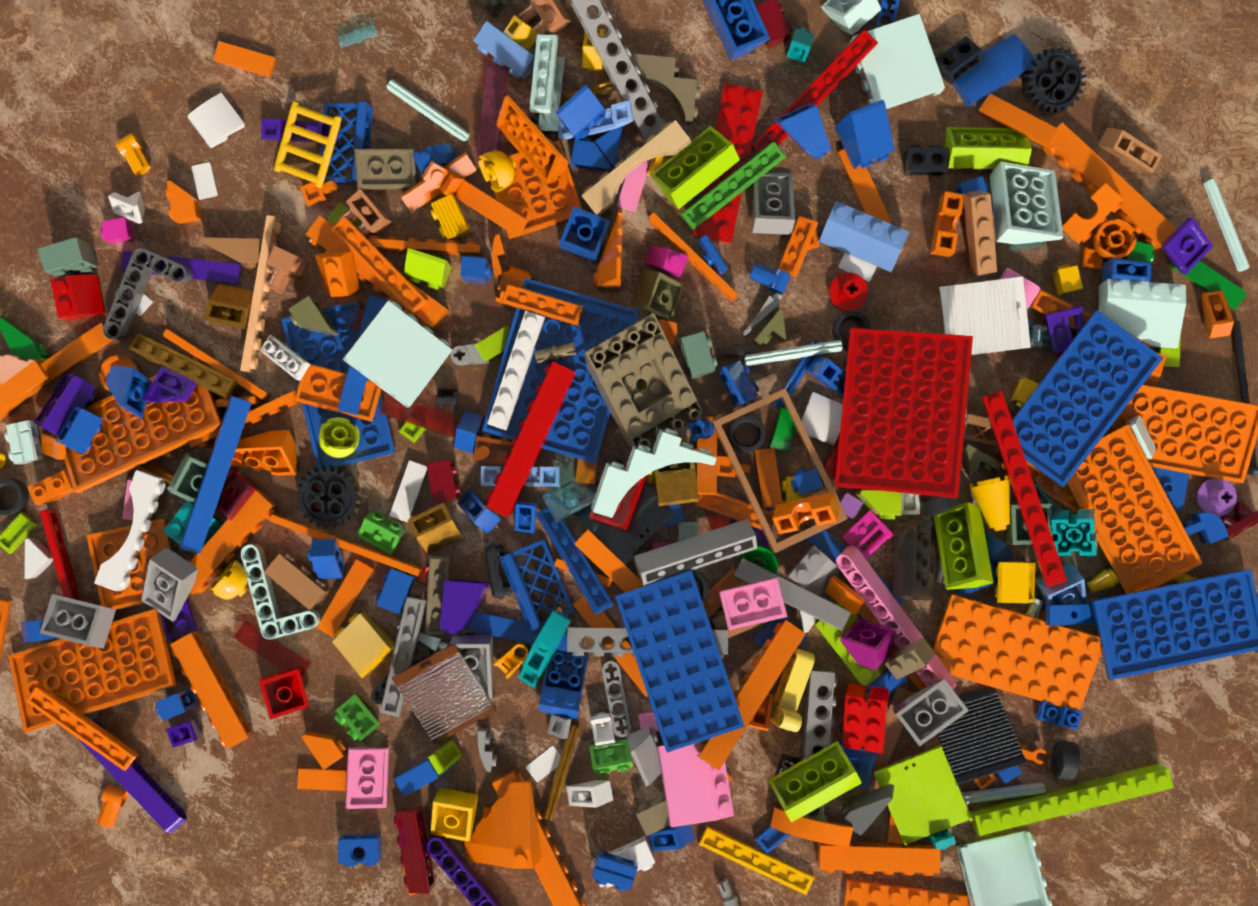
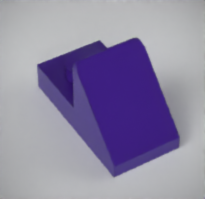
[166,718,203,748]

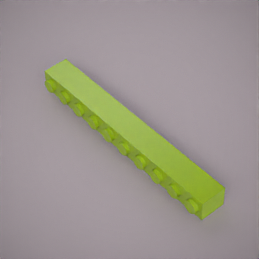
[969,763,1174,836]

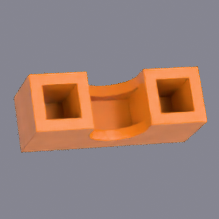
[1062,181,1123,243]
[930,191,964,257]
[772,492,839,534]

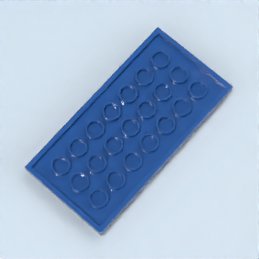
[281,300,396,471]
[1012,310,1163,487]
[1091,569,1258,680]

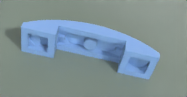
[558,100,634,139]
[481,466,560,487]

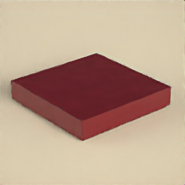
[217,467,256,520]

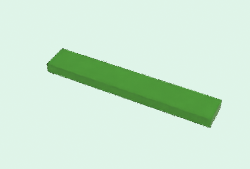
[681,141,786,230]

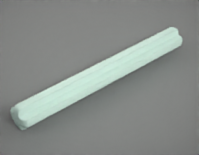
[387,79,470,142]
[1203,179,1250,272]
[744,340,842,366]
[961,782,1046,804]

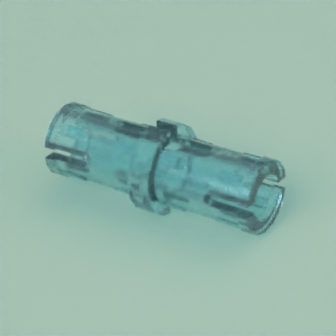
[337,24,379,49]

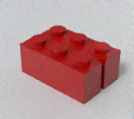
[843,683,889,754]

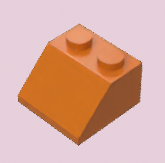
[315,251,360,297]

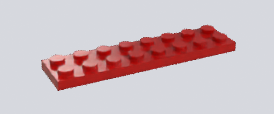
[693,83,763,244]

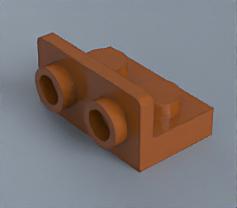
[473,433,513,465]

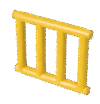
[274,101,342,188]

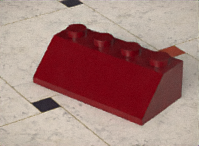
[393,805,435,894]

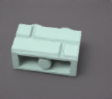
[4,420,44,464]

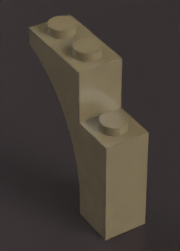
[629,53,700,124]

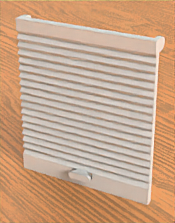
[939,277,1031,355]

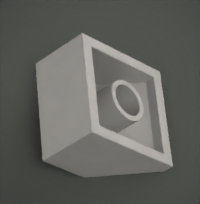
[786,545,841,597]
[627,726,661,786]

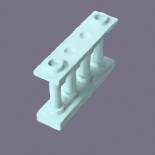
[529,35,565,131]

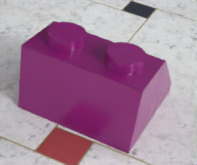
[840,618,895,670]

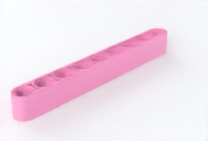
[836,546,956,689]

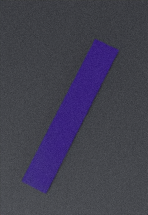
[121,251,242,285]

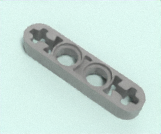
[602,660,631,737]

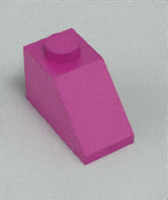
[644,246,688,278]

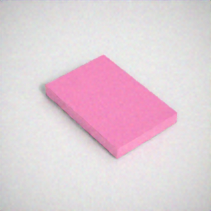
[719,577,787,630]
[346,747,389,809]

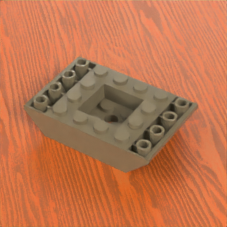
[584,313,706,451]

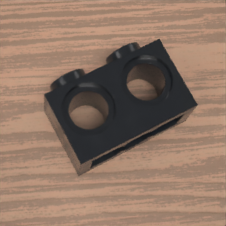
[935,37,982,85]
[904,145,948,176]

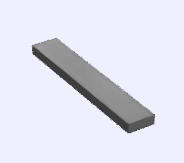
[734,558,851,631]
[380,595,426,717]

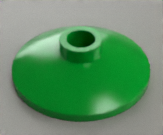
[739,545,778,575]

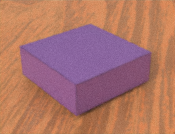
[840,492,863,519]

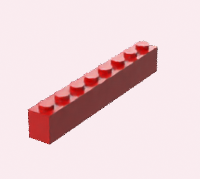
[486,362,577,517]

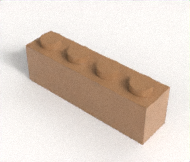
[963,190,997,276]

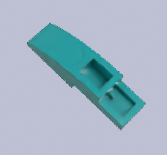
[518,610,571,688]

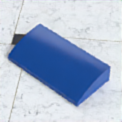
[953,34,1035,107]

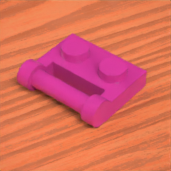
[841,510,894,561]

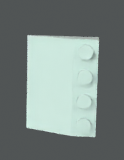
[990,162,1063,244]
[1098,279,1186,348]

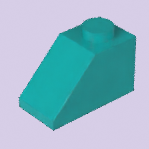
[786,29,814,63]

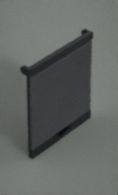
[569,458,675,565]
[937,686,1027,786]

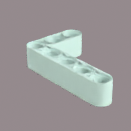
[241,544,322,639]

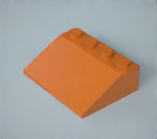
[496,95,569,184]

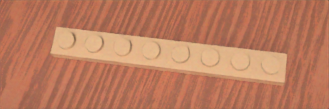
[240,215,281,374]

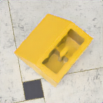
[995,561,1036,603]

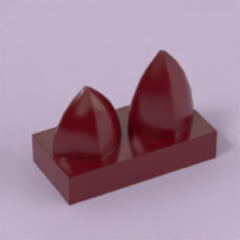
[1220,501,1258,542]

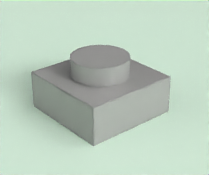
[548,714,571,739]

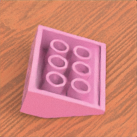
[657,740,734,827]

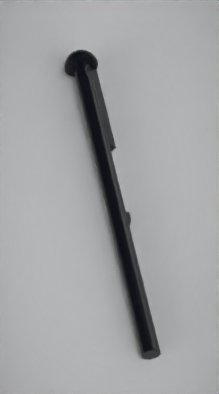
[1232,321,1258,476]

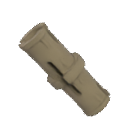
[535,342,577,363]

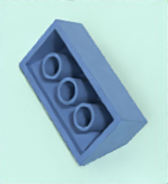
[819,201,909,272]

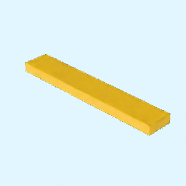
[698,825,814,895]

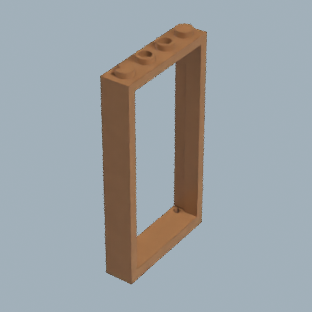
[713,387,848,553]

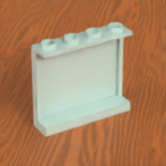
[850,14,945,109]
[343,301,452,408]
[956,830,1052,906]

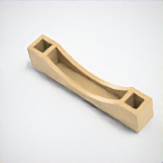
[581,120,691,216]

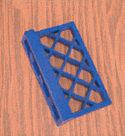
[319,102,373,183]
[499,539,574,631]

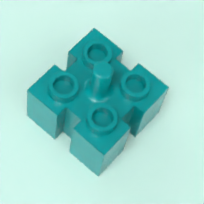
[1051,509,1098,556]

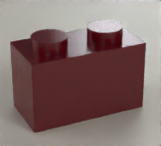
[756,0,792,49]
[426,460,461,503]

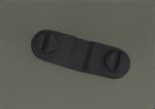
[484,543,512,599]

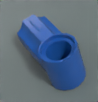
[749,263,791,295]

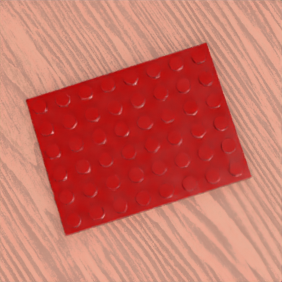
[835,328,973,498]

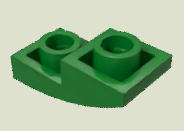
[768,406,799,452]

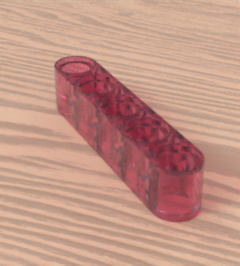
[476,64,508,160]

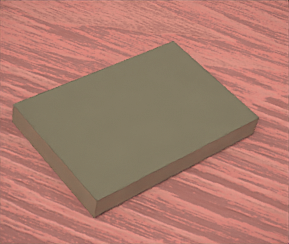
[354,149,417,190]

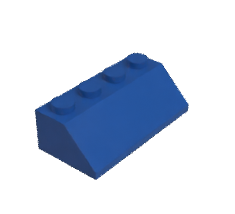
[703,0,770,61]

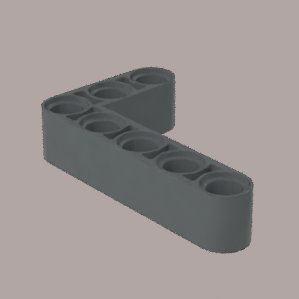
[103,248,193,340]

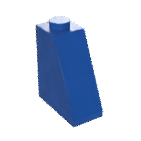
[774,103,831,159]
[394,756,458,796]

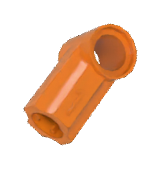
[96,784,129,828]

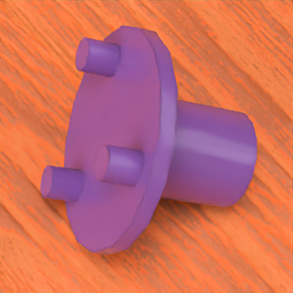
[1196,478,1237,517]

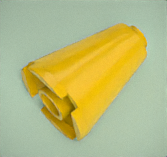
[969,475,1010,531]

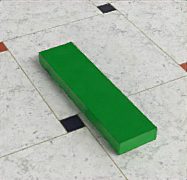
[1169,261,1247,310]

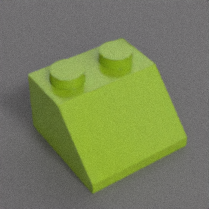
[404,248,452,290]
[855,490,902,519]

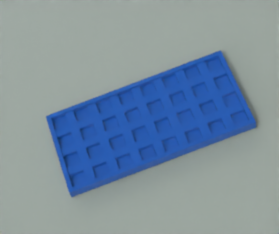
[615,570,745,753]

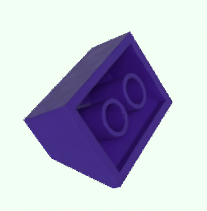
[33,373,96,436]

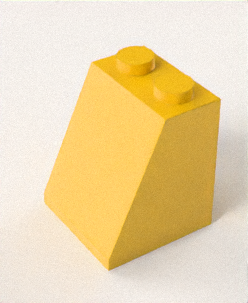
[333,612,396,678]

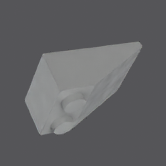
[752,172,795,235]
[141,547,198,621]
[39,594,116,649]
[450,635,494,699]
[892,678,969,746]

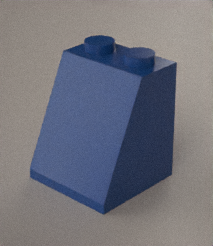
[835,99,895,169]

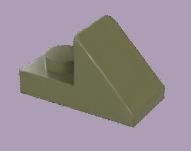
[753,309,786,346]
[962,444,1003,475]

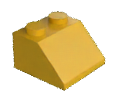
[431,787,478,841]

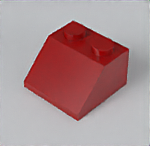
[50,274,106,321]
[257,668,310,720]

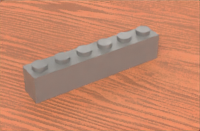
[634,519,757,586]

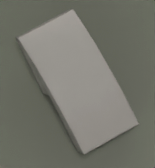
[478,727,497,772]

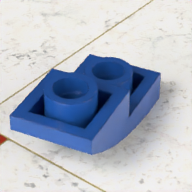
[1035,700,1082,730]

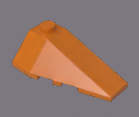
[209,430,297,476]

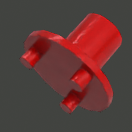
[829,272,868,311]

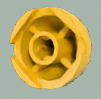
[479,151,516,192]
[209,560,248,600]

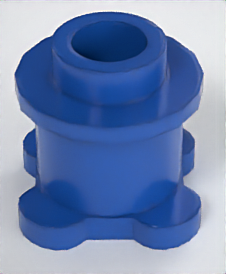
[688,419,714,442]

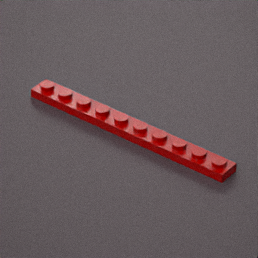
[981,390,1067,587]

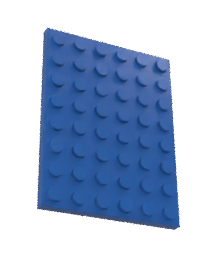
[482,278,640,464]

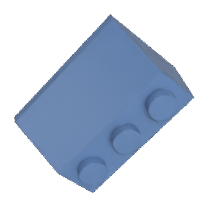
[474,21,535,78]

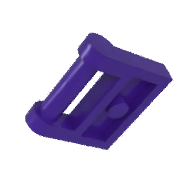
[1046,305,1084,353]
[151,597,198,641]

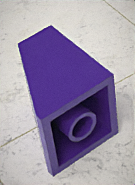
[440,579,490,634]

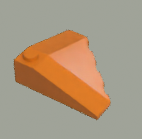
[593,209,622,290]
[0,354,49,421]
[464,781,541,869]

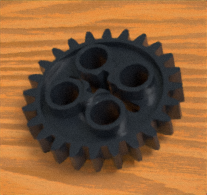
[1024,47,1087,113]
[295,464,361,529]

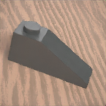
[840,784,894,835]

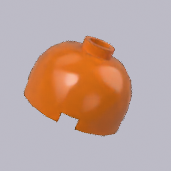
[1093,219,1136,260]

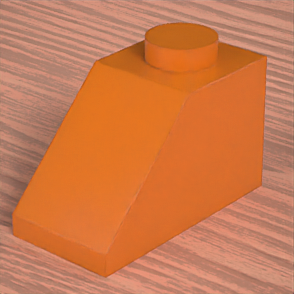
[1202,290,1234,339]
[302,731,348,770]

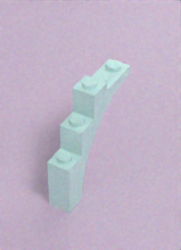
[591,428,717,518]

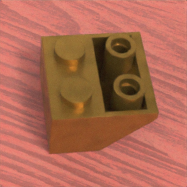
[204,284,254,330]
[654,462,699,506]
[408,502,464,555]

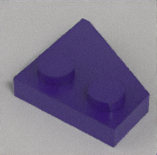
[142,366,197,403]

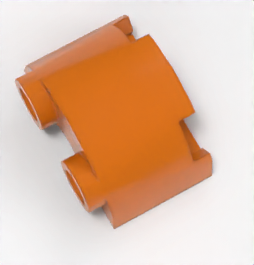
[496,265,533,308]

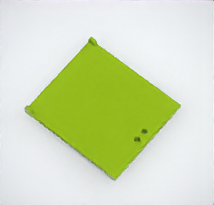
[873,745,973,847]

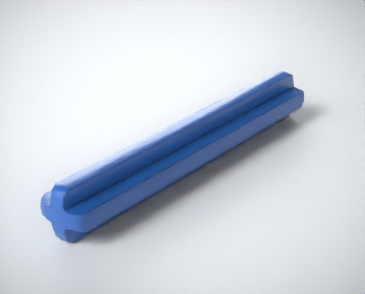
[774,339,819,409]

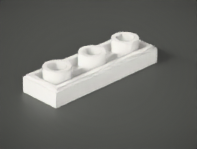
[260,334,310,381]

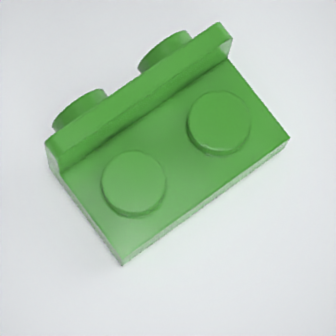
[357,511,406,555]
[334,694,380,742]
[589,739,633,776]

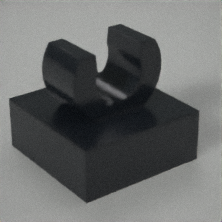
[436,388,459,411]

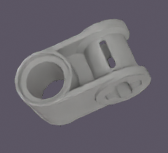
[450,343,489,365]

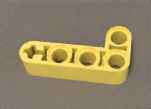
[770,648,815,732]

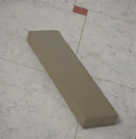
[425,556,450,635]

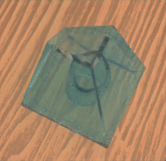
[543,481,596,523]

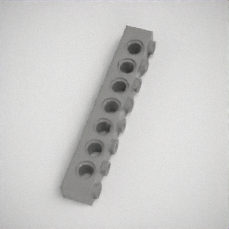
[569,0,666,144]
[567,628,728,659]
[801,668,838,822]

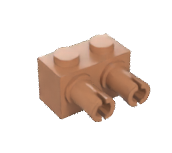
[518,0,572,41]
[338,189,392,237]
[266,246,306,294]

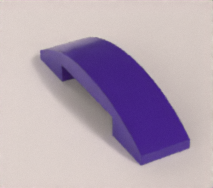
[261,119,338,142]

